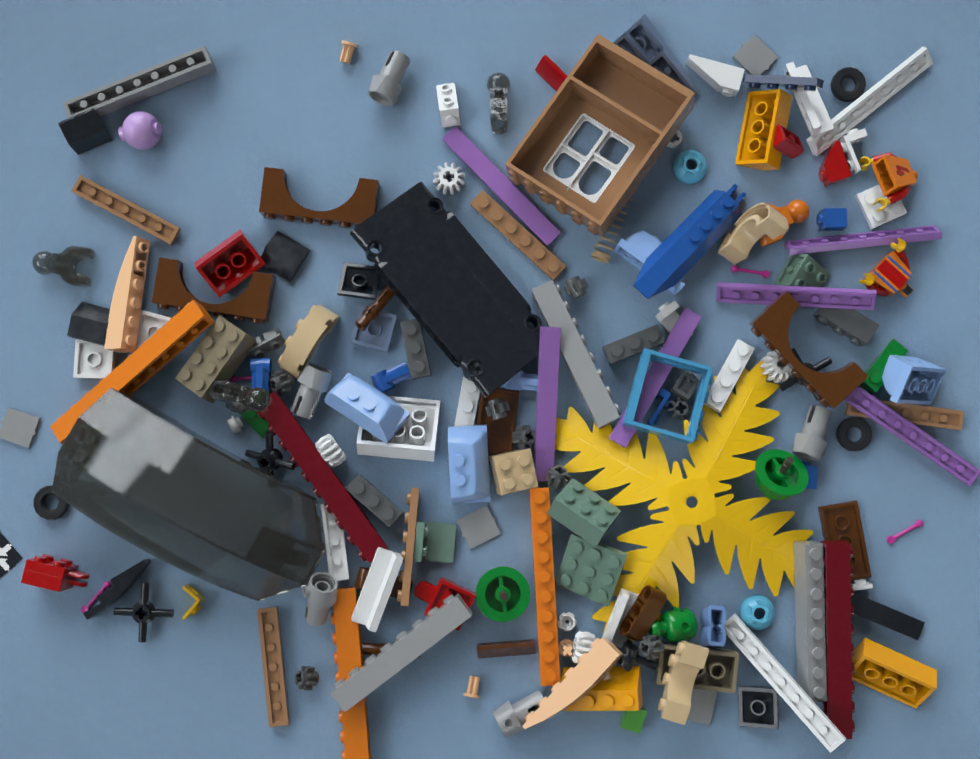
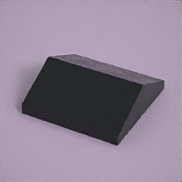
[58,108,112,155]
[261,231,310,283]
[337,262,380,300]
[67,302,110,346]
[738,686,779,729]

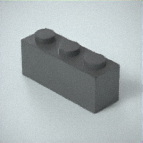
[813,308,879,346]
[400,319,432,380]
[602,324,665,365]
[346,474,404,527]

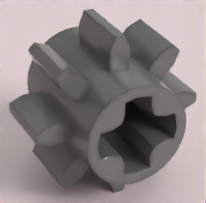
[564,276,588,299]
[269,369,293,395]
[667,396,692,420]
[486,398,510,420]
[512,425,536,448]
[545,465,571,490]
[639,635,664,660]
[295,666,319,691]

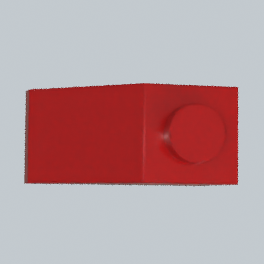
[818,140,852,187]

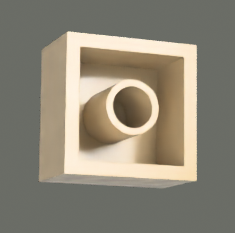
[489,448,539,495]

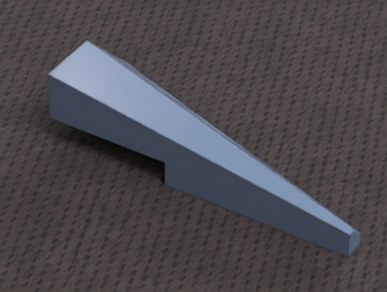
[613,14,700,97]

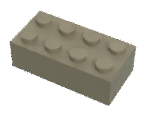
[175,315,257,404]
[654,642,739,693]

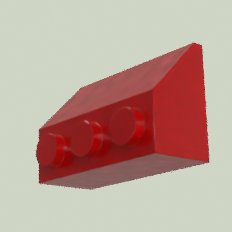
[194,229,266,298]

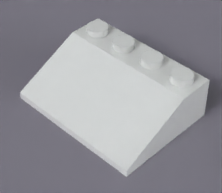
[356,396,440,462]

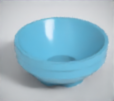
[672,150,707,185]
[739,594,775,630]

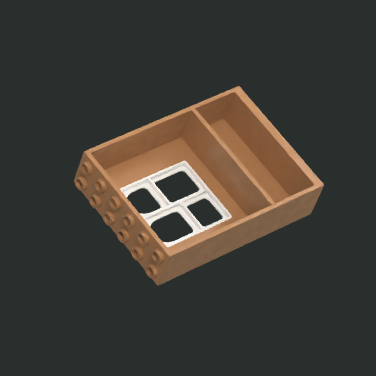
[505,34,695,237]

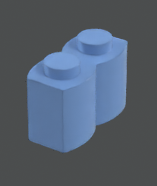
[700,605,727,648]

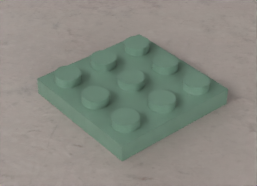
[555,532,628,607]

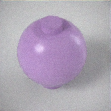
[118,111,162,150]

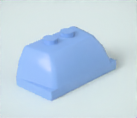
[614,230,685,295]
[882,355,947,405]
[324,373,410,444]
[448,424,491,504]

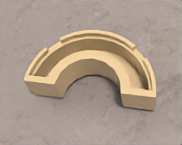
[718,203,789,265]
[277,304,340,379]
[658,641,709,725]

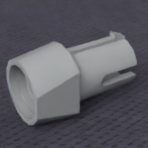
[368,50,411,107]
[290,363,333,420]
[792,405,832,461]
[302,572,338,626]
[493,690,543,738]

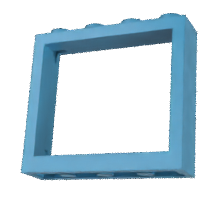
[622,348,713,444]

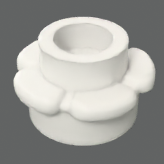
[227,415,244,434]
[558,612,577,632]

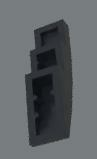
[83,559,151,620]
[851,593,925,640]

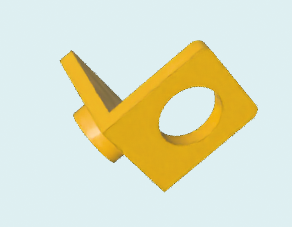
[181,584,205,620]

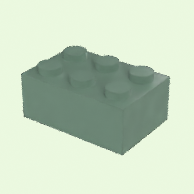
[547,478,621,547]

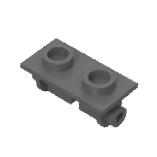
[246,328,286,358]

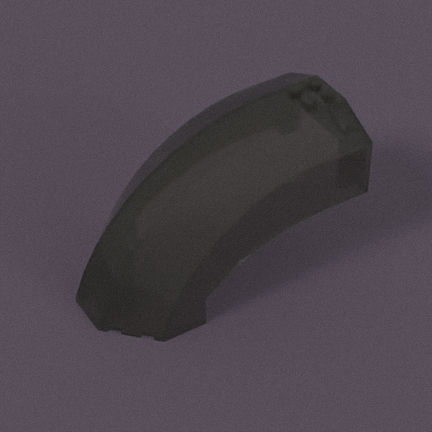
[52,388,326,601]

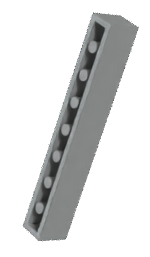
[62,46,216,118]
[531,280,621,429]
[794,540,827,702]
[330,594,473,712]

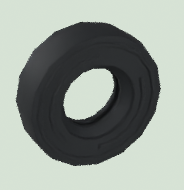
[830,67,866,102]
[836,417,872,452]
[33,485,70,520]

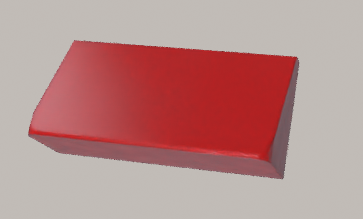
[535,55,567,92]
[773,125,804,159]

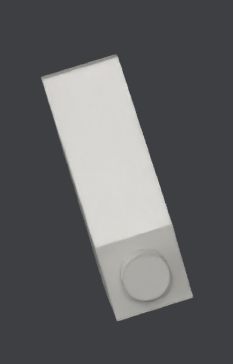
[686,54,745,97]

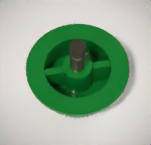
[755,449,809,500]
[475,566,530,622]

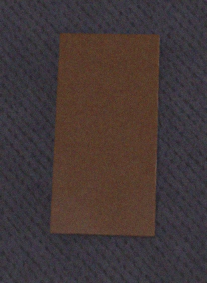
[477,389,519,465]
[818,500,872,581]

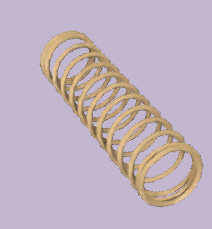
[591,187,638,263]

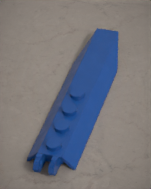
[633,184,747,299]

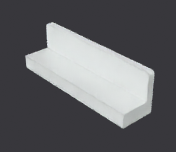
[785,62,834,137]
[351,547,403,632]
[602,588,639,666]

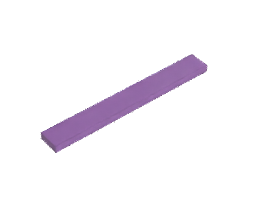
[442,126,561,247]
[784,225,942,255]
[716,282,877,310]
[608,307,702,448]
[534,327,561,481]
[844,386,980,487]

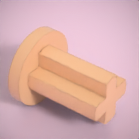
[339,40,358,64]
[558,639,573,657]
[463,676,480,699]

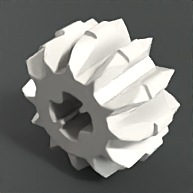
[433,162,465,195]
[760,351,792,383]
[315,434,346,468]
[572,631,596,664]

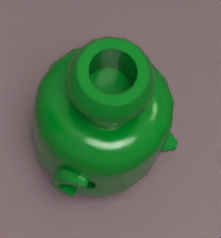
[648,607,698,642]

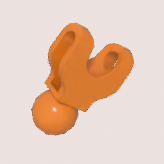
[759,199,810,247]

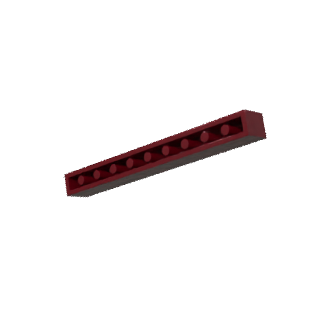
[256,391,389,563]
[821,540,855,739]

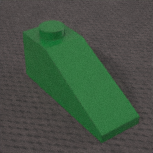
[860,339,908,394]

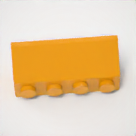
[735,89,793,171]
[852,638,937,709]
[561,666,643,711]

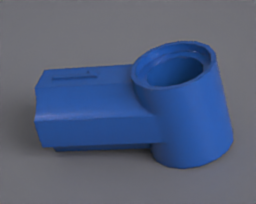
[250,358,272,396]
[371,362,412,393]

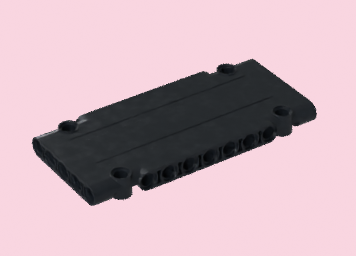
[350,182,543,398]

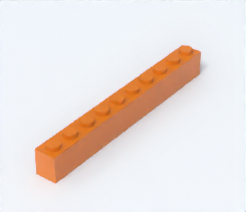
[50,300,214,448]
[529,487,561,686]
[331,587,371,759]

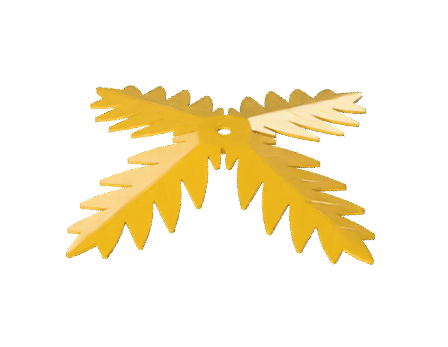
[555,360,813,641]

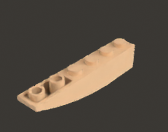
[104,236,150,353]
[523,637,623,729]

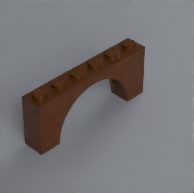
[259,167,380,229]
[152,257,276,324]
[749,291,869,409]

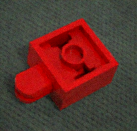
[21,554,90,592]
[414,576,476,631]

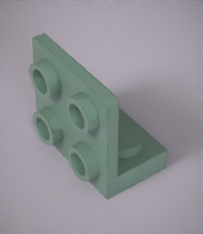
[774,254,830,287]
[413,521,456,563]

